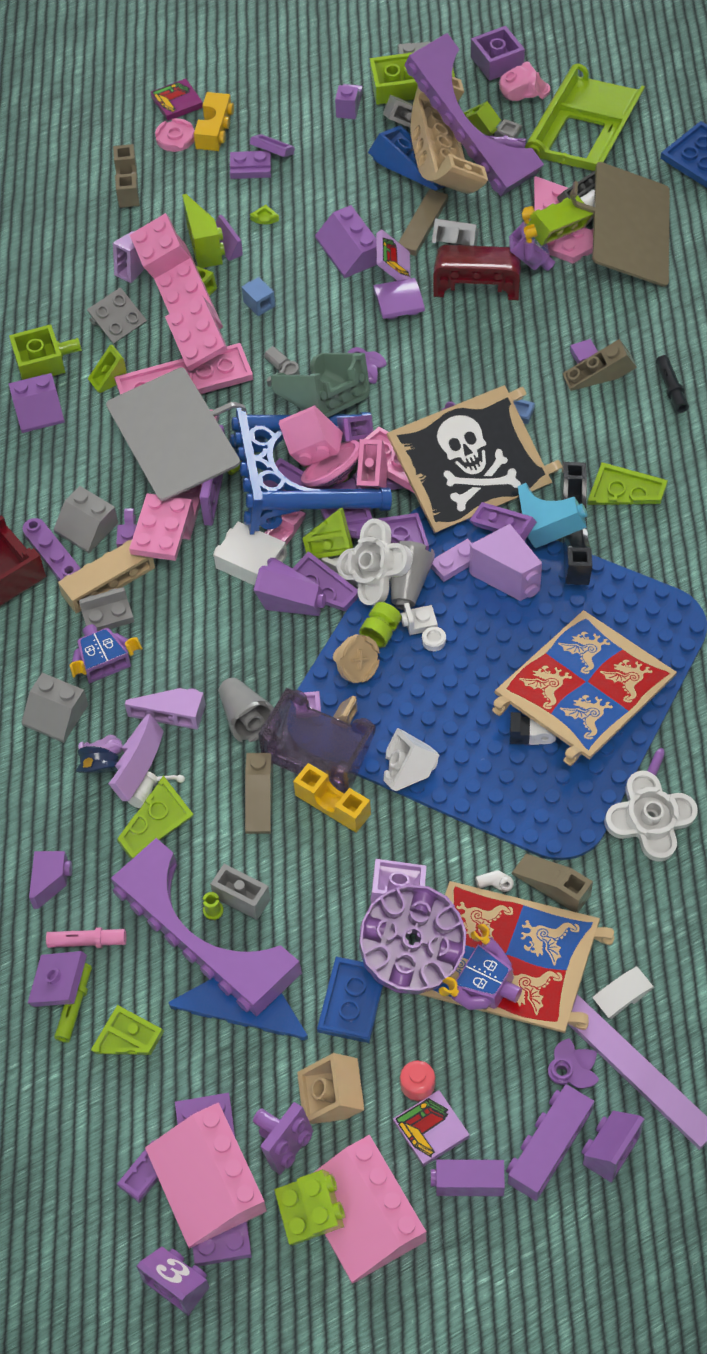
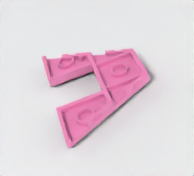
[534,176,593,263]

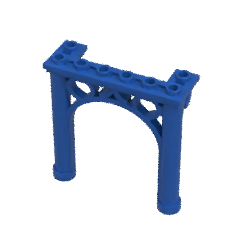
[229,408,392,535]

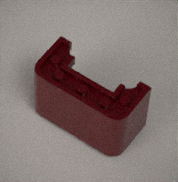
[0,515,46,606]

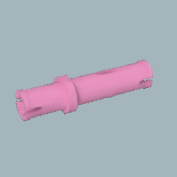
[46,927,127,948]

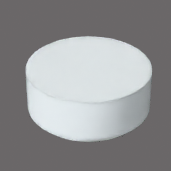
[422,627,446,651]

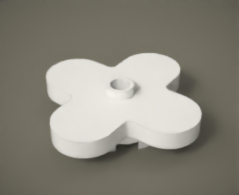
[337,518,413,606]
[604,771,698,861]

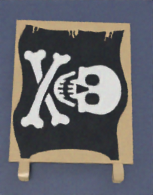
[386,385,562,533]

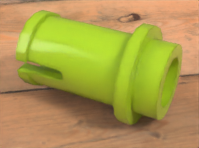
[203,892,224,920]

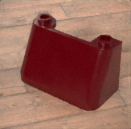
[433,245,521,300]

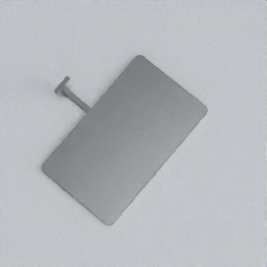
[106,367,248,501]

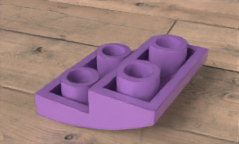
[373,278,425,319]

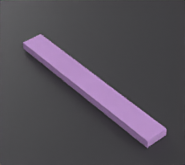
[568,994,707,1150]

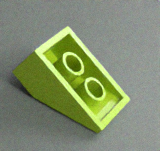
[182,194,225,268]

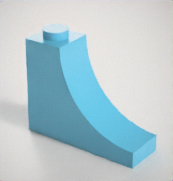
[518,483,588,548]

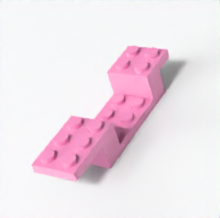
[130,213,228,371]
[129,409,219,561]

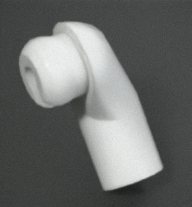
[475,870,514,892]

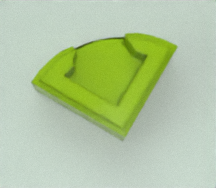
[250,204,279,224]

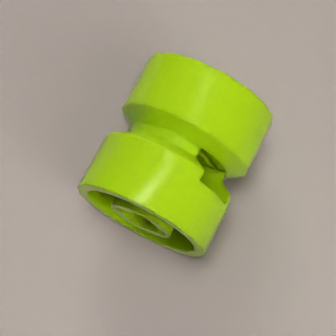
[359,602,402,648]

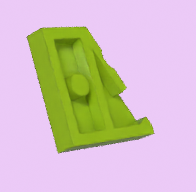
[302,508,353,558]
[91,1005,164,1055]

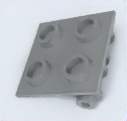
[87,287,147,344]

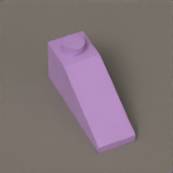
[125,688,206,730]

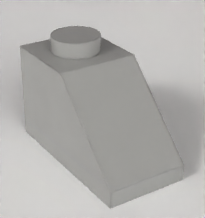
[383,95,413,127]

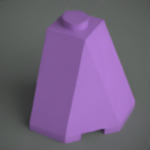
[253,558,326,616]

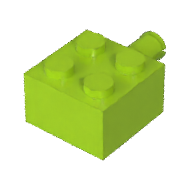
[9,324,82,380]

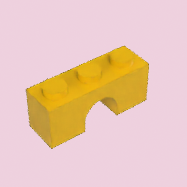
[194,92,234,151]
[293,763,371,833]

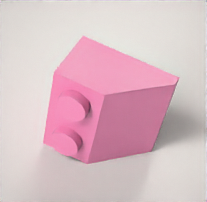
[279,405,343,467]

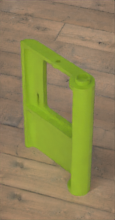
[525,64,645,171]

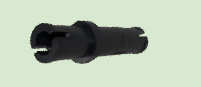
[656,355,689,413]

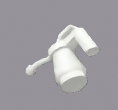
[128,771,185,808]

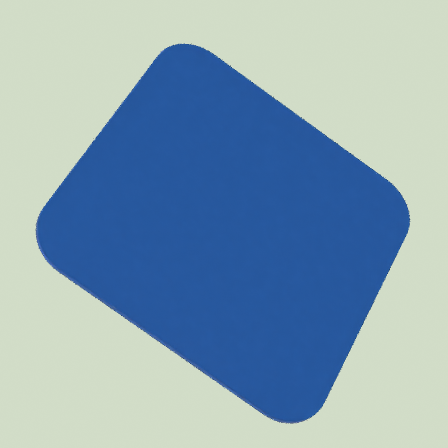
[287,506,707,860]

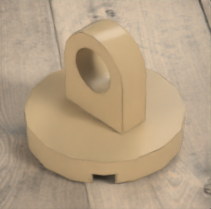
[333,634,380,683]

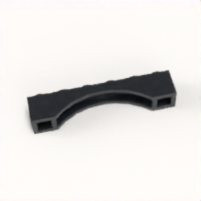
[560,462,592,585]

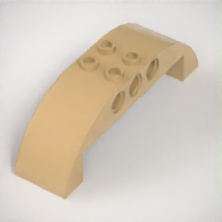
[410,77,488,194]

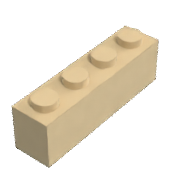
[58,540,155,614]

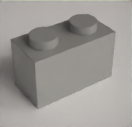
[210,864,271,920]

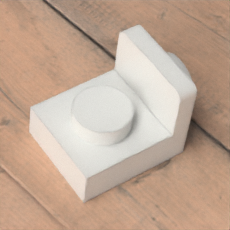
[400,603,438,635]

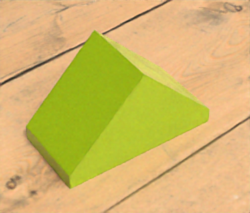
[88,345,127,393]

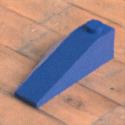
[368,125,445,191]

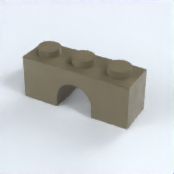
[113,144,140,208]

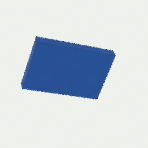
[317,957,383,1043]

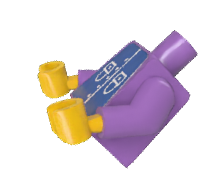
[509,206,555,271]
[69,624,143,684]
[439,924,522,1010]

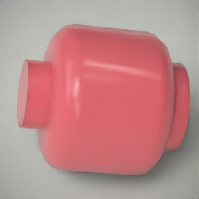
[400,1060,436,1101]

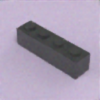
[557,171,596,202]

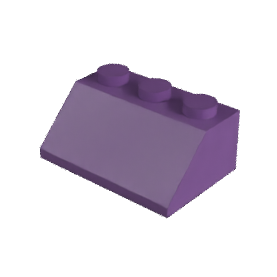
[315,205,377,278]

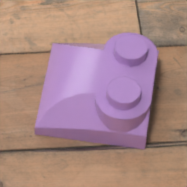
[370,859,426,903]

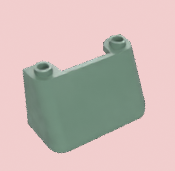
[271,353,370,418]

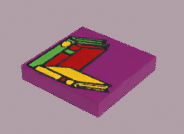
[150,78,203,121]

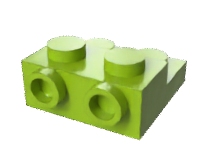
[274,1170,345,1246]

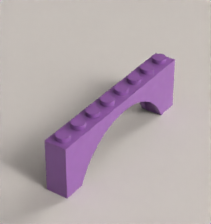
[404,33,544,197]
[111,838,302,1016]

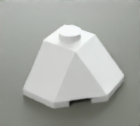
[384,728,440,791]

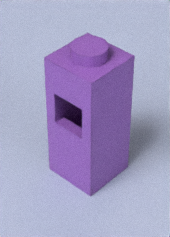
[431,1160,505,1196]

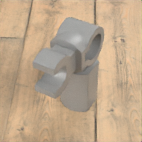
[264,346,300,387]

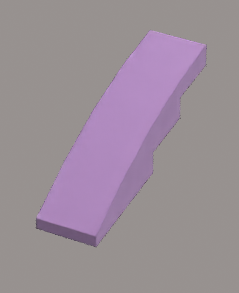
[108,714,164,801]

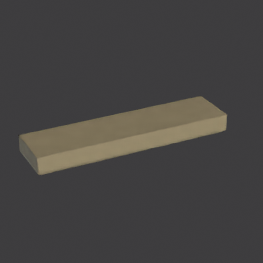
[398,189,448,256]

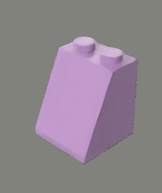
[469,524,542,601]

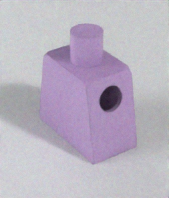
[113,231,145,283]

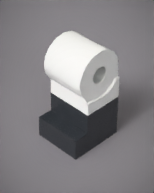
[510,712,556,745]

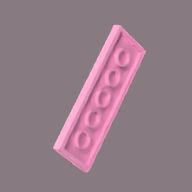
[115,343,253,395]

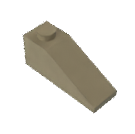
[245,753,273,834]

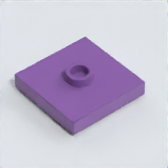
[28,951,87,1007]

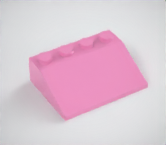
[145,1102,267,1249]
[313,1135,426,1284]

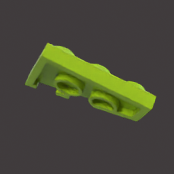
[587,462,668,505]
[117,775,194,860]

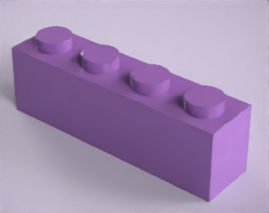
[506,1084,595,1202]

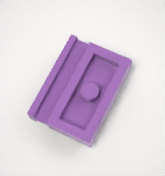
[230,151,271,179]

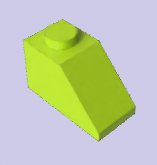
[463,101,502,136]

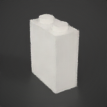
[213,522,287,586]

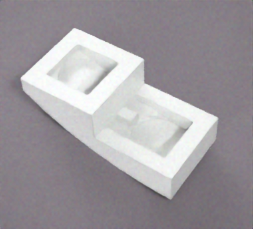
[592,966,654,1019]

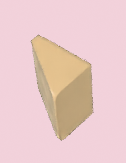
[331,696,357,729]

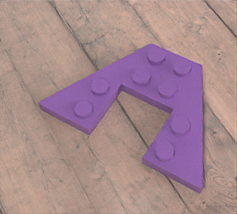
[320,472,429,551]

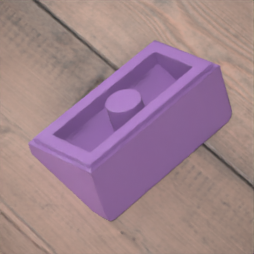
[216,215,243,261]

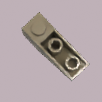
[562,339,637,391]
[512,854,593,913]

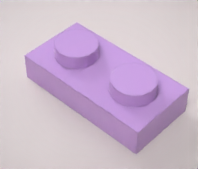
[431,539,472,582]

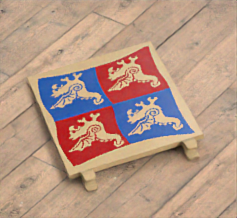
[492,610,677,766]
[419,881,614,1033]

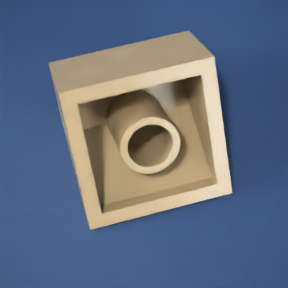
[297,1053,364,1124]

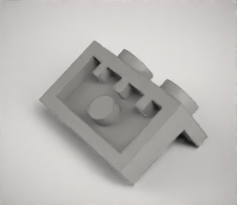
[79,587,134,631]

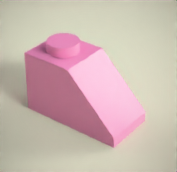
[356,439,388,489]

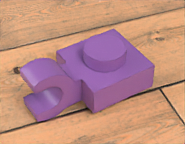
[116,508,137,548]

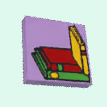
[376,230,410,281]
[393,1090,470,1167]

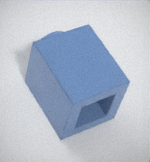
[242,277,275,316]

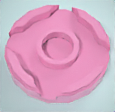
[155,118,194,152]

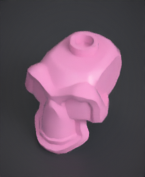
[499,62,551,101]

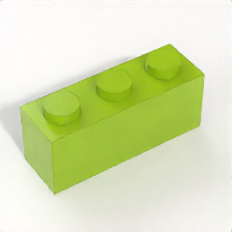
[527,195,593,246]

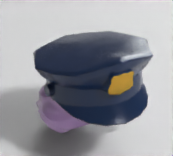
[76,735,123,773]

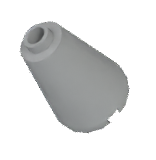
[390,541,435,610]
[218,678,277,742]

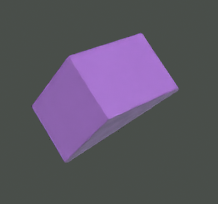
[337,415,373,441]

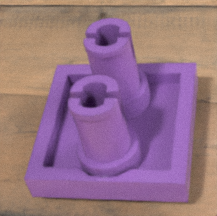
[253,1102,313,1175]

